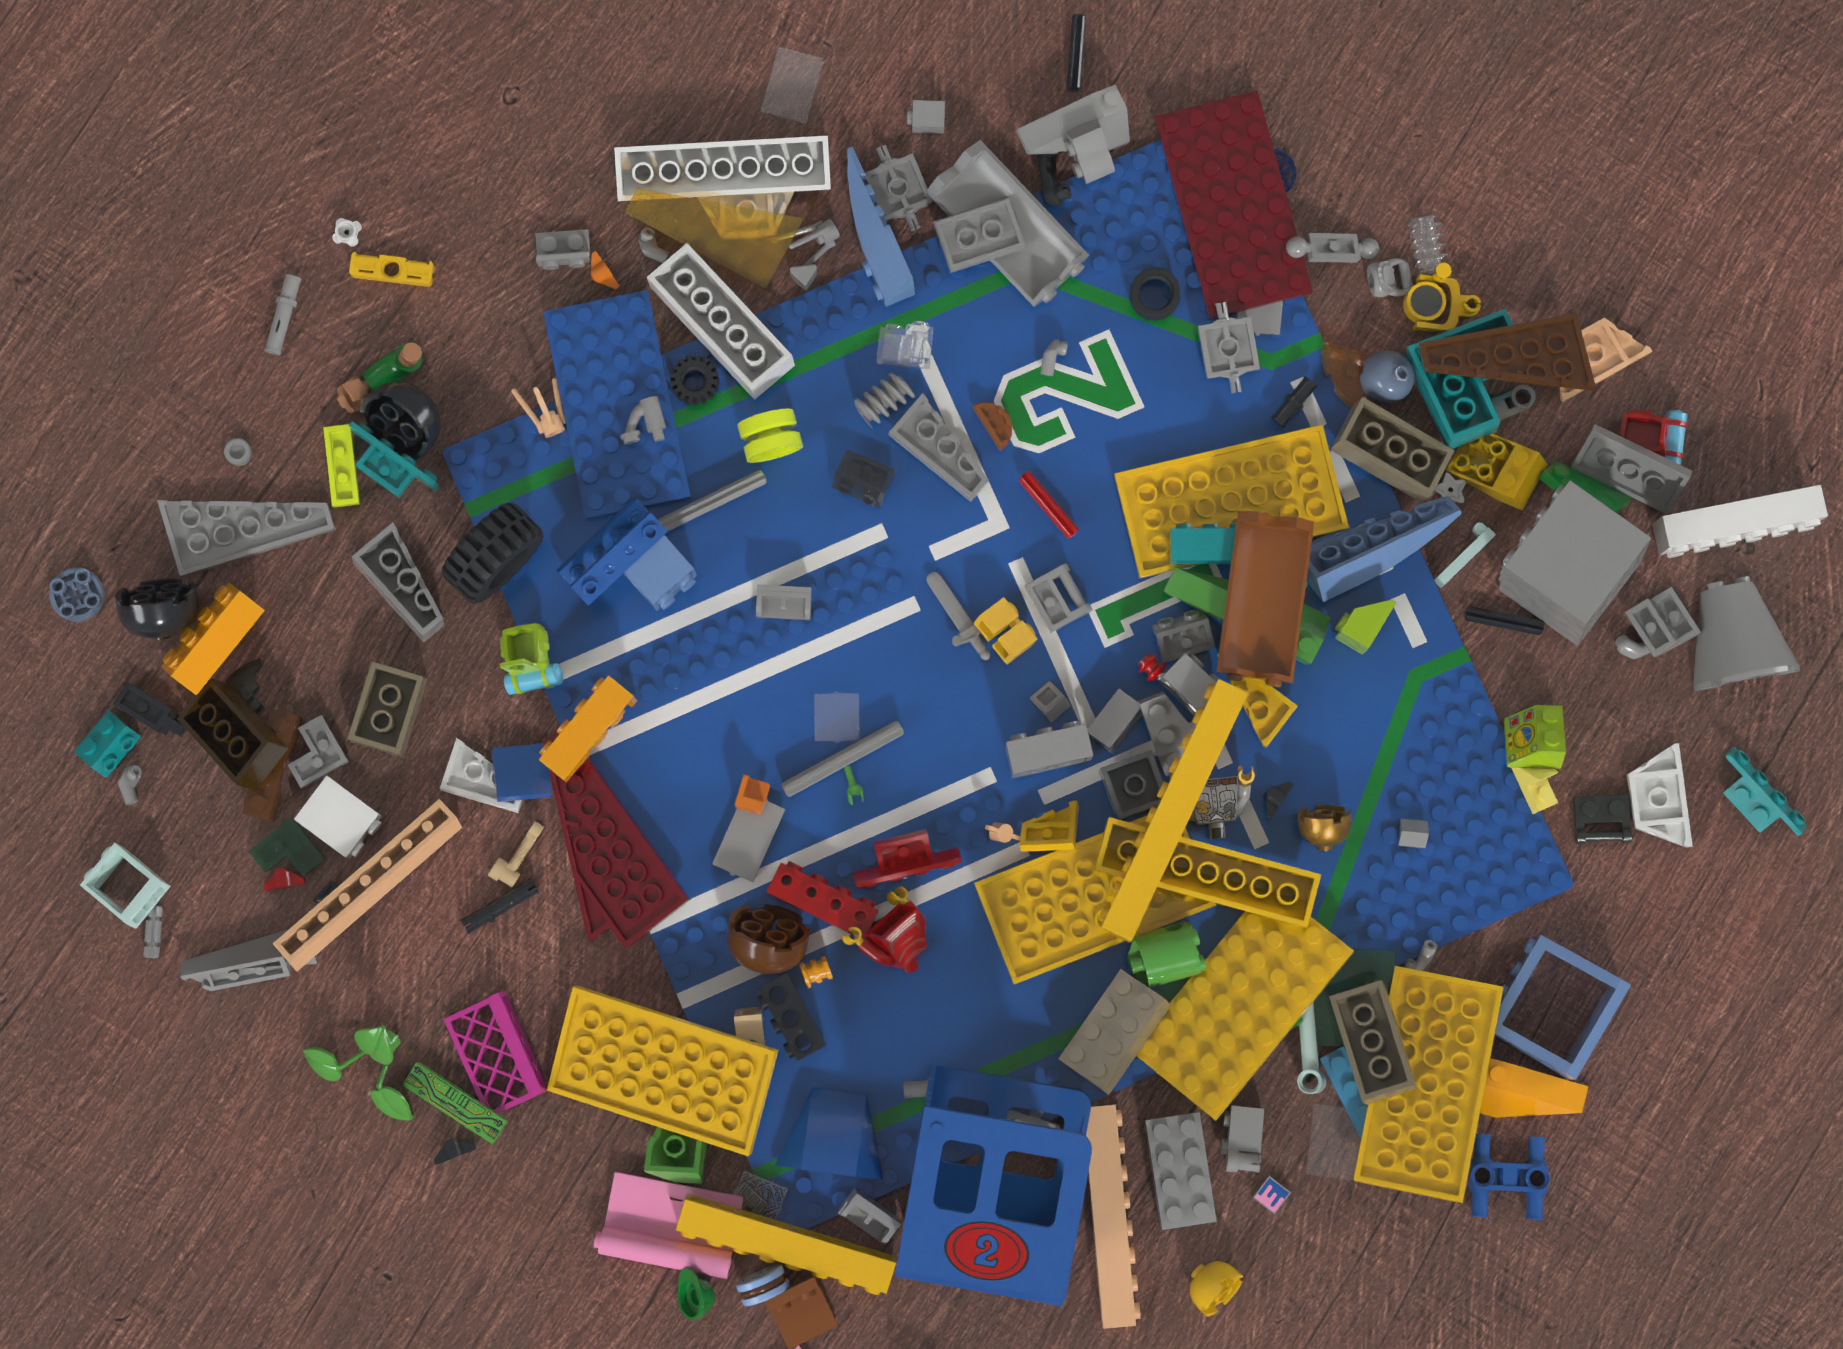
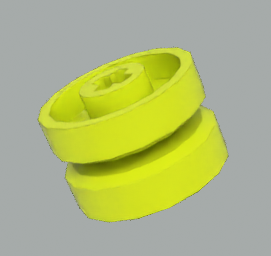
[737,408,803,463]

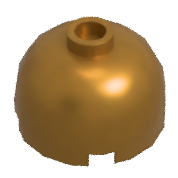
[1297,805,1352,851]

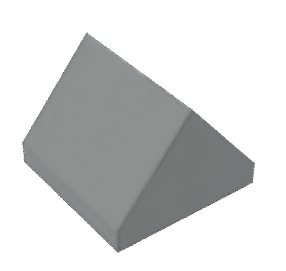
[790,264,817,291]
[1398,819,1429,848]

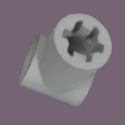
[1490,384,1536,421]

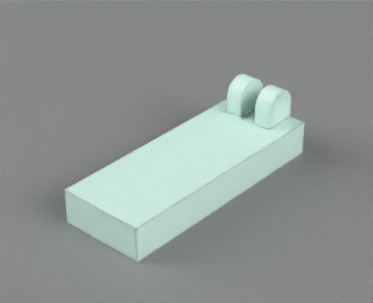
[1434,523,1496,588]

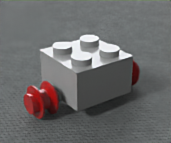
[1138,653,1219,715]

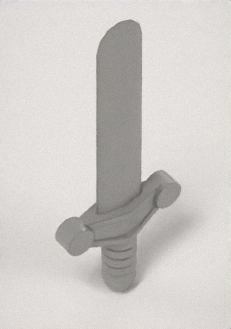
[926,572,990,660]

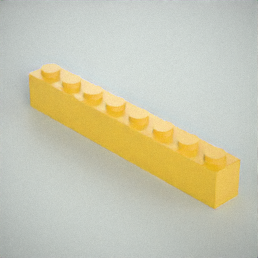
[676,1193,896,1295]

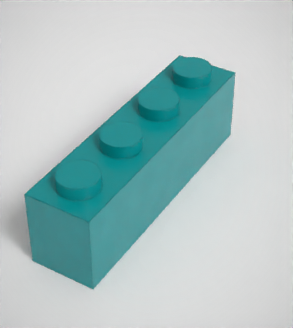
[1169,523,1236,564]

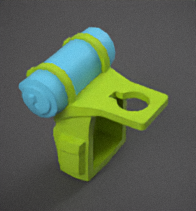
[499,623,563,695]

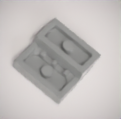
[1625,587,1700,658]

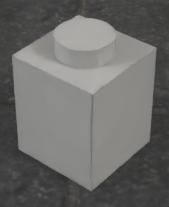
[907,100,945,134]

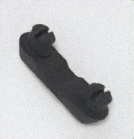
[1036,151,1072,206]

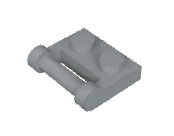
[1025,563,1093,633]

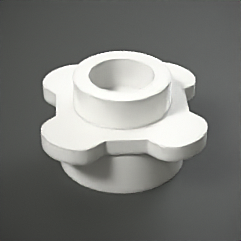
[332,218,362,247]

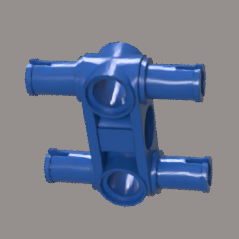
[1468,1134,1550,1220]

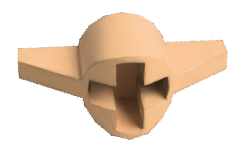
[985,822,1020,843]

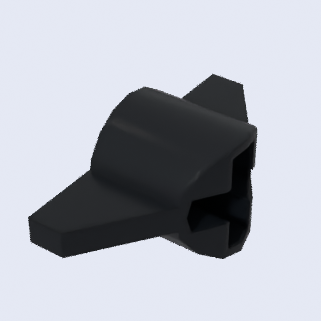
[1264,781,1294,819]
[433,1138,476,1165]

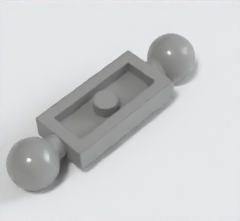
[1286,233,1379,263]

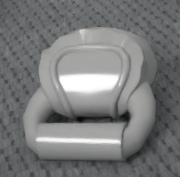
[1367,258,1413,297]

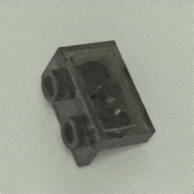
[832,449,897,508]

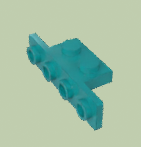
[349,421,440,498]
[1723,746,1807,836]

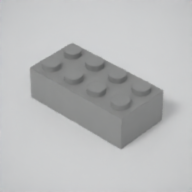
[1143,1112,1217,1230]

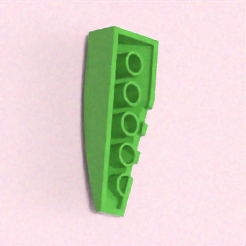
[1163,567,1331,665]

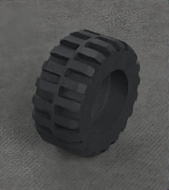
[442,502,544,604]

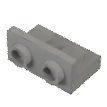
[535,229,591,270]
[1152,610,1215,662]

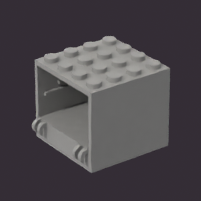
[1498,481,1651,646]

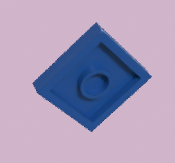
[491,744,552,802]

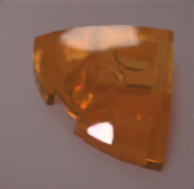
[1322,343,1370,408]

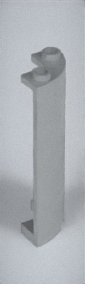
[926,140,1089,307]

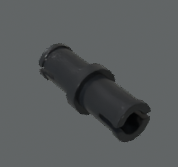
[1270,376,1317,428]

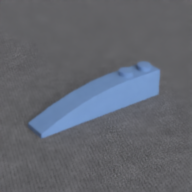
[847,147,915,307]
[1307,496,1462,602]

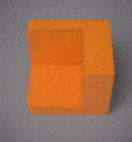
[735,774,770,816]

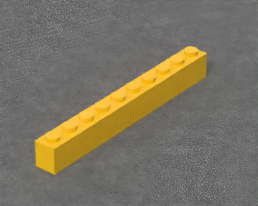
[1098,679,1248,943]

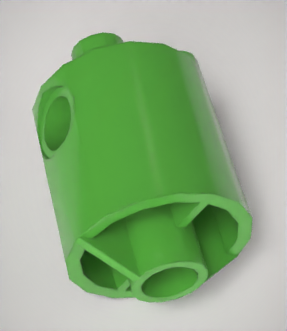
[1127,921,1206,988]

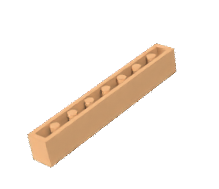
[273,799,462,971]
[1086,1105,1140,1329]

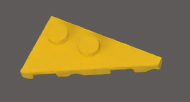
[1217,654,1298,748]

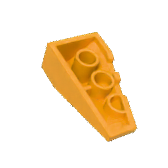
[1480,1058,1588,1118]

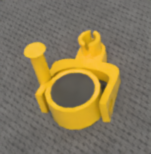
[1403,262,1481,332]

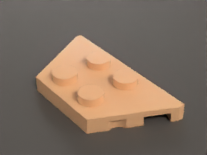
[1560,318,1652,403]

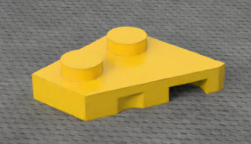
[1019,800,1079,852]

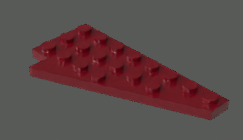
[542,731,691,948]

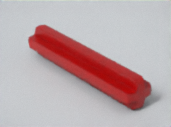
[1019,471,1078,539]

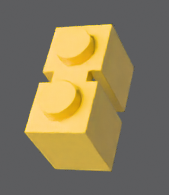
[973,597,1037,665]

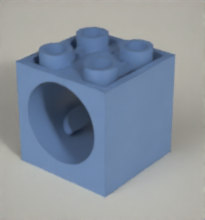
[623,535,697,611]

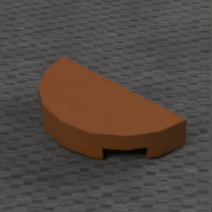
[972,402,1012,452]

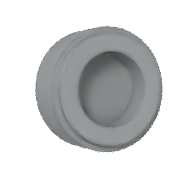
[224,438,252,466]

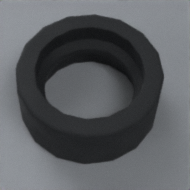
[1129,267,1181,321]

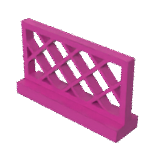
[443,991,548,1113]

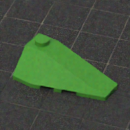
[644,1127,707,1184]

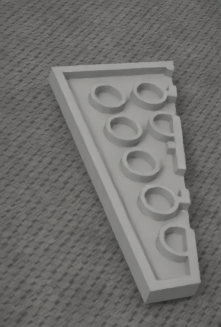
[157,500,336,577]

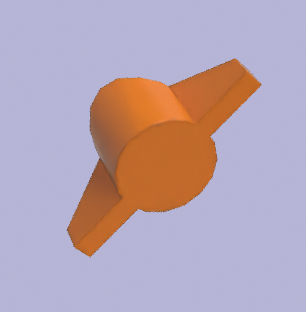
[591,251,620,289]

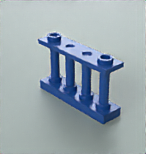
[557,497,668,606]

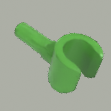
[844,766,864,805]

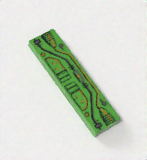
[403,1061,509,1144]

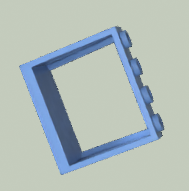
[1495,935,1631,1080]

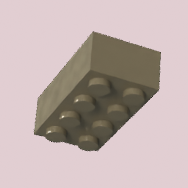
[1330,397,1455,503]
[1058,969,1171,1095]
[1329,980,1418,1105]

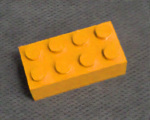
[161,582,265,695]

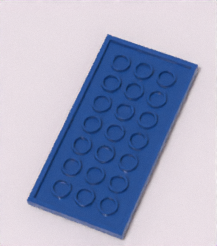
[543,290,691,520]

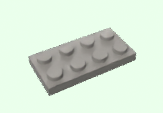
[1571,424,1692,514]

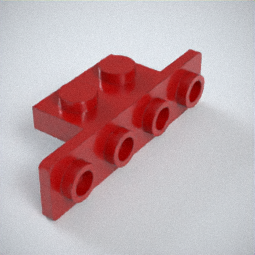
[853,829,962,888]

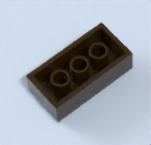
[177,678,288,791]

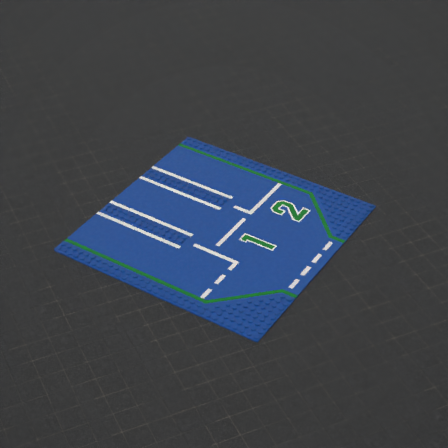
[443,140,1574,1229]

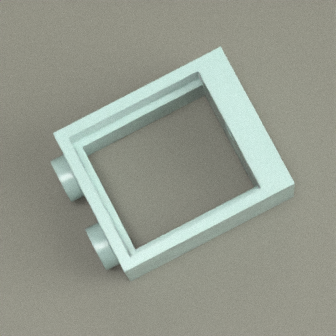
[80,843,171,929]

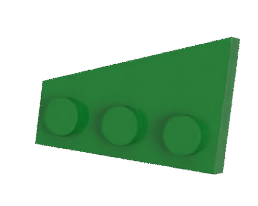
[1539,461,1632,514]

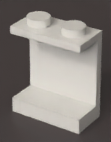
[294,776,382,859]

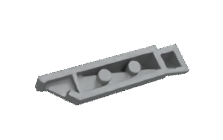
[180,929,317,991]

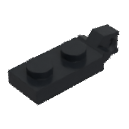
[113,682,187,737]

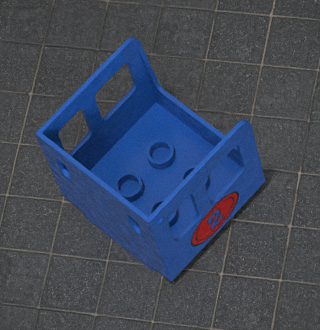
[895,1064,1092,1306]

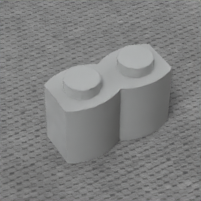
[1064,120,1115,184]

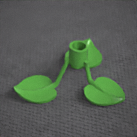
[303,1025,414,1120]

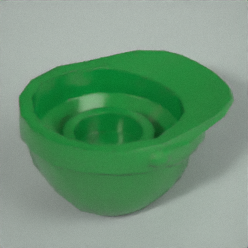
[677,1268,716,1320]

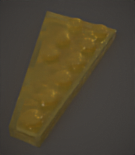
[625,188,804,289]

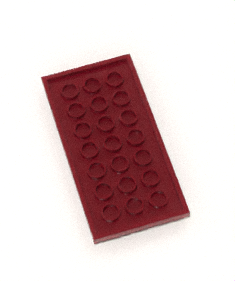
[1155,90,1313,320]

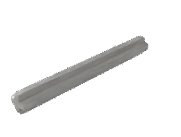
[657,470,767,531]
[781,721,904,797]

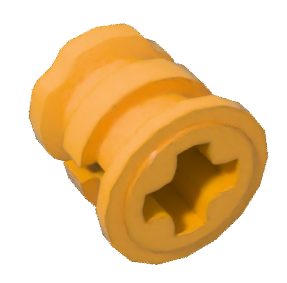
[800,955,833,988]

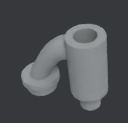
[620,396,666,444]

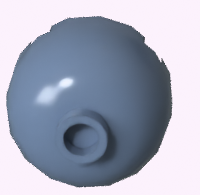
[1360,350,1415,405]

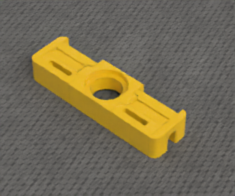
[349,252,435,287]

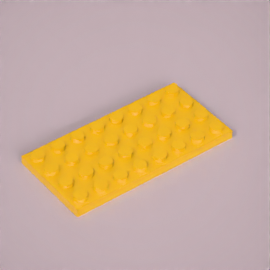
[1114,425,1349,578]
[974,816,1216,985]
[1136,911,1354,1121]
[1354,966,1504,1203]
[547,985,778,1156]

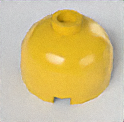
[1190,1261,1243,1317]

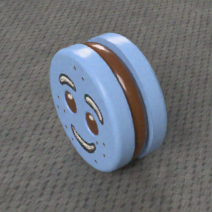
[736,1264,790,1306]

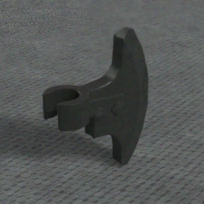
[225,659,264,714]

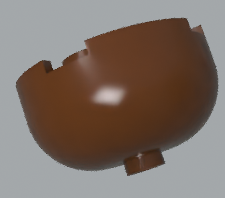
[726,904,810,974]

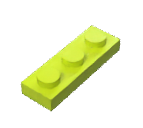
[323,424,360,508]

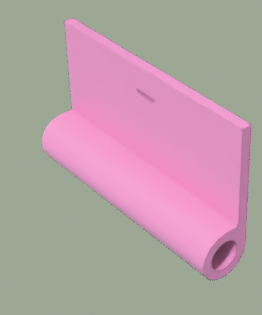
[594,1171,744,1279]

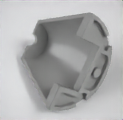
[1693,576,1800,691]

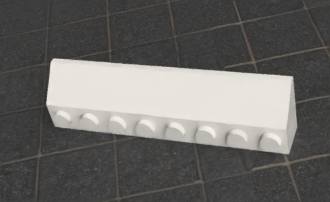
[614,136,831,201]

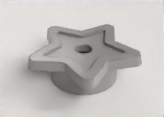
[1434,472,1466,503]

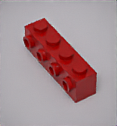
[766,861,879,940]

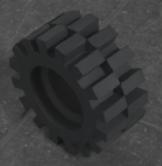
[670,355,719,406]

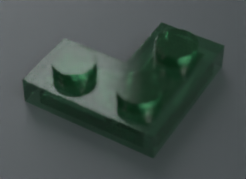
[248,817,326,877]

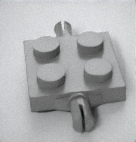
[865,145,933,231]
[1197,302,1260,394]

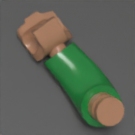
[337,343,422,414]

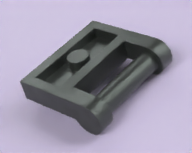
[1573,795,1632,845]

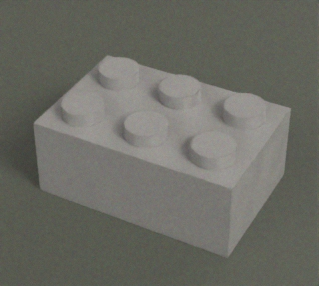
[1005,721,1093,779]

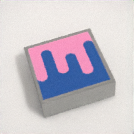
[1252,1176,1291,1214]

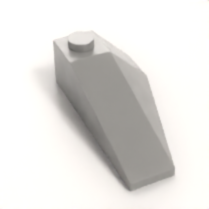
[1016,85,1130,154]

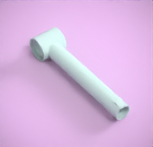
[1297,1003,1326,1094]

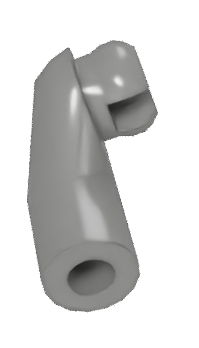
[1615,635,1650,659]
[1404,940,1437,971]

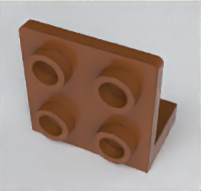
[764,1276,837,1349]

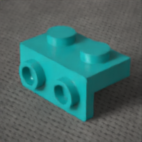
[74,710,141,777]

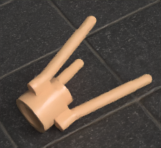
[511,378,566,438]

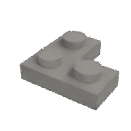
[288,715,349,789]

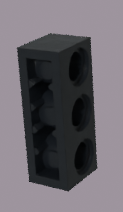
[757,973,827,1061]

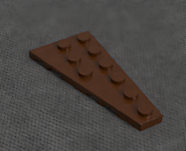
[1418,313,1596,391]

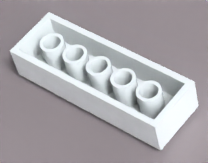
[647,243,795,400]
[1652,485,1828,558]

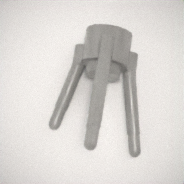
[771,218,840,265]

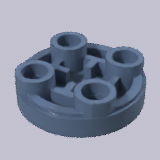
[49,568,105,622]

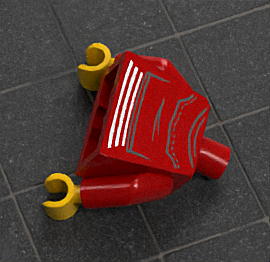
[842,887,927,973]

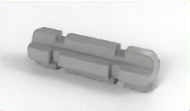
[143,905,163,958]

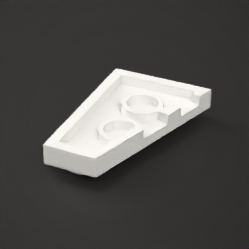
[440,738,522,813]

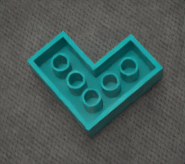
[1405,309,1513,449]

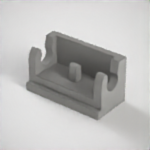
[756,584,812,620]
[1087,689,1142,754]
[837,1187,901,1244]

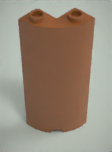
[1216,511,1314,687]

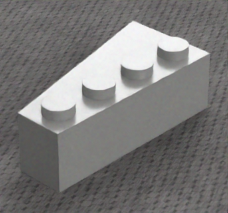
[352,522,444,643]

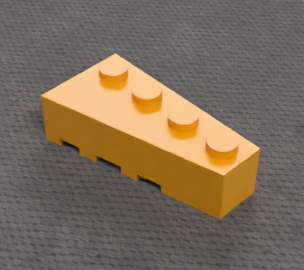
[539,675,637,782]

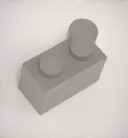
[1220,1106,1264,1173]

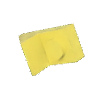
[1511,767,1558,814]

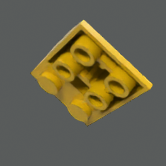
[1446,433,1548,510]

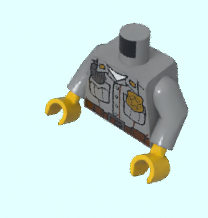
[1170,765,1255,840]

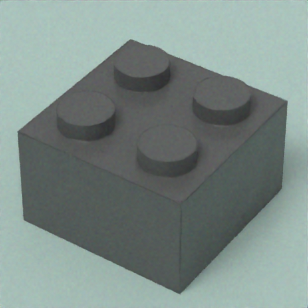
[1099,750,1163,820]

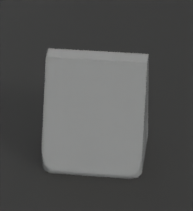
[1030,681,1070,722]

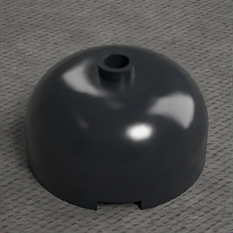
[360,380,441,460]
[115,578,199,640]

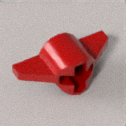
[263,869,306,891]

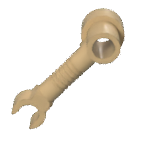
[488,821,544,887]

